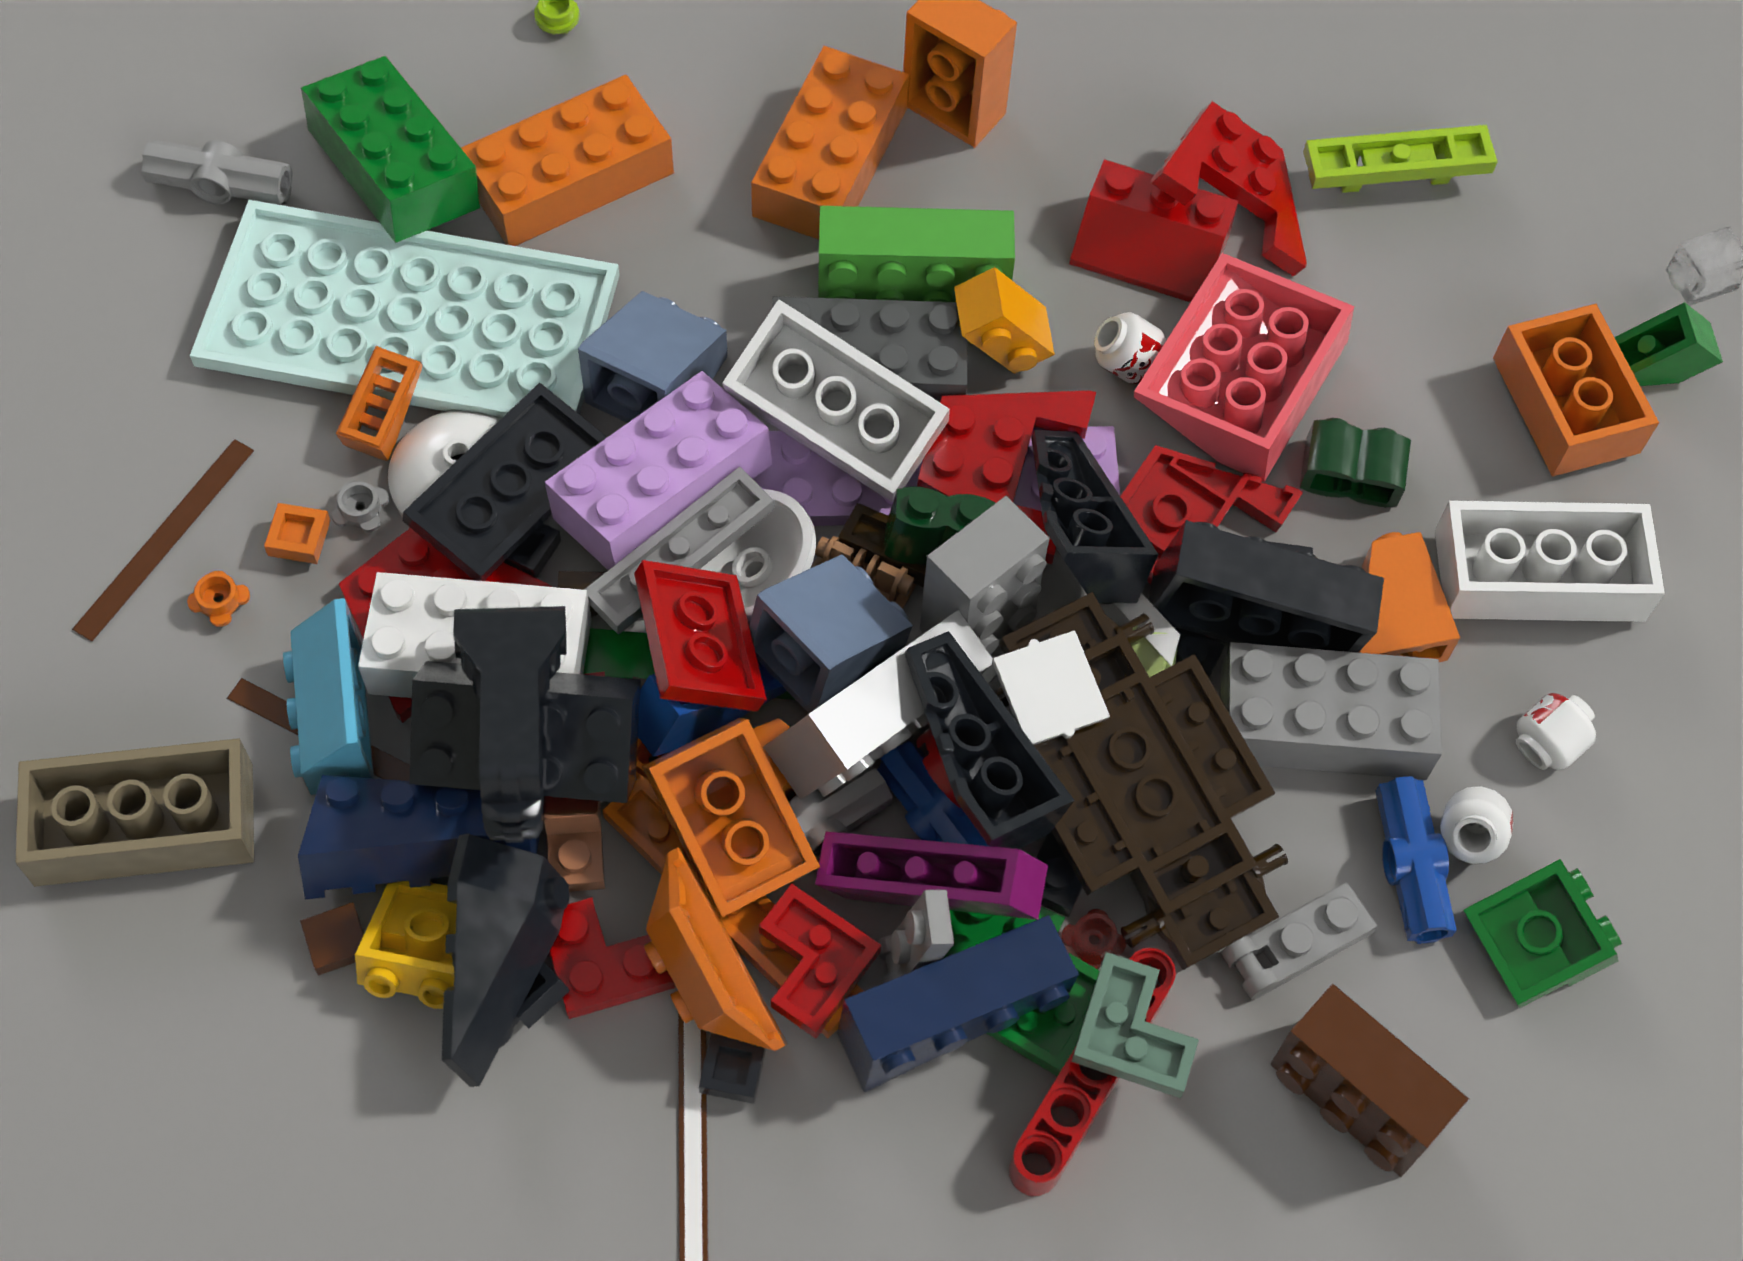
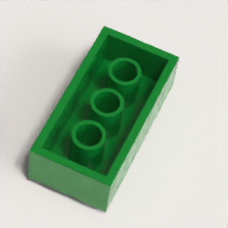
[301,56,480,243]

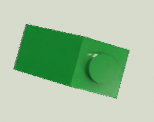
[1614,302,1723,386]

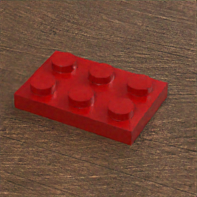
[634,560,767,712]

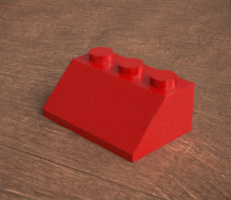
[1069,159,1239,303]

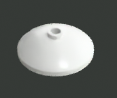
[388,411,501,517]
[701,489,816,622]

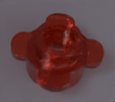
[1061,909,1126,970]

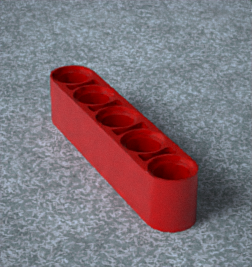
[1009,948,1176,1196]

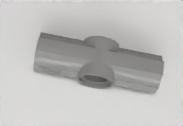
[141,140,293,205]
[789,766,893,860]

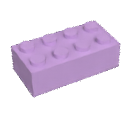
[545,371,772,570]

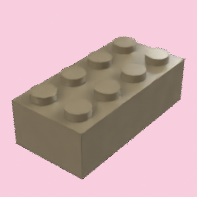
[16,738,254,887]

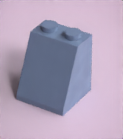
[578,291,728,423]
[749,554,913,713]

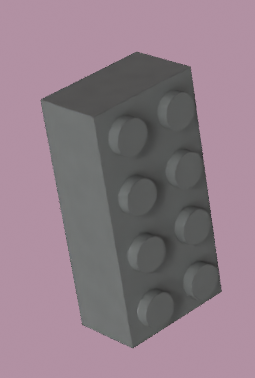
[772,296,967,402]

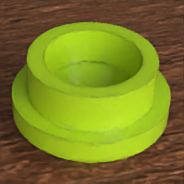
[534,0,580,34]

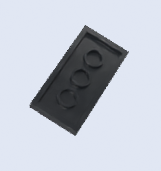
[402,382,607,581]

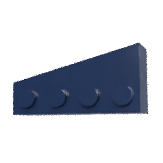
[298,775,541,900]
[837,915,1079,1093]

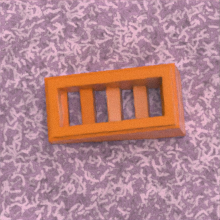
[336,346,423,461]

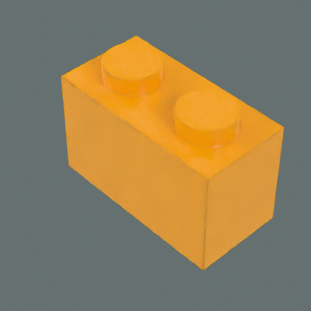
[954,267,1055,374]

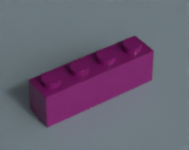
[815,831,1048,920]

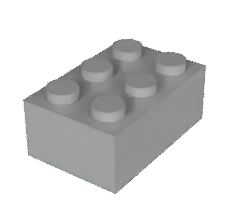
[920,496,1049,655]

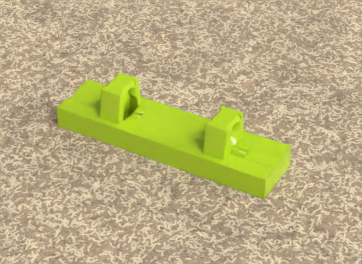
[1303,125,1498,193]

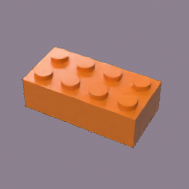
[751,46,909,240]
[461,74,674,246]

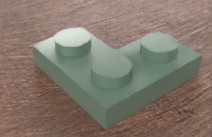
[1071,952,1199,1098]

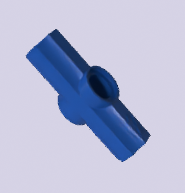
[877,741,988,846]
[1375,776,1457,944]

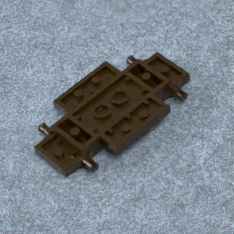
[993,592,1288,970]

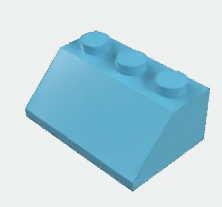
[283,598,374,795]

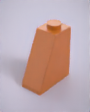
[1358,532,1460,662]

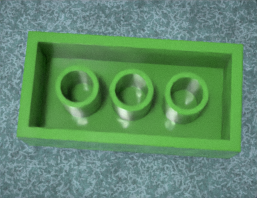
[818,206,1015,302]

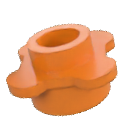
[187,571,250,627]

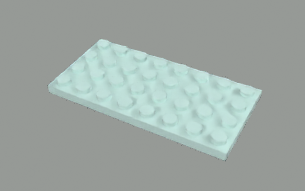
[190,200,620,419]

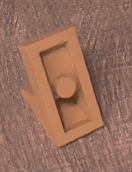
[543,796,605,892]

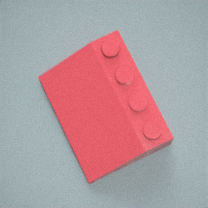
[1134,253,1354,482]

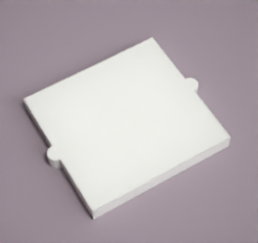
[992,630,1110,745]

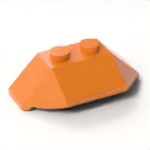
[644,847,788,1051]

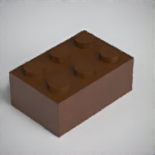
[1270,983,1469,1177]

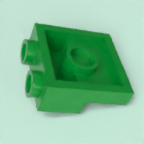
[1463,859,1622,1009]

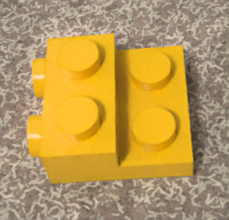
[355,881,457,1009]

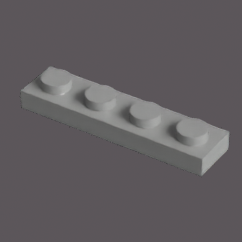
[584,466,774,635]

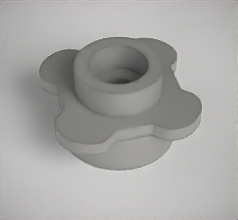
[331,481,389,533]

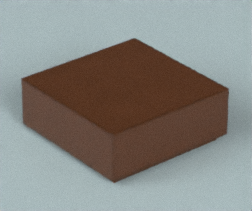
[300,902,364,976]

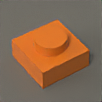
[264,503,331,564]

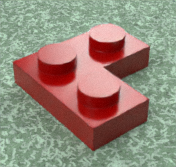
[759,883,882,1039]
[550,897,675,1019]

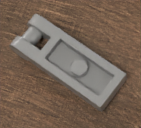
[1221,882,1378,1000]
[878,890,954,983]

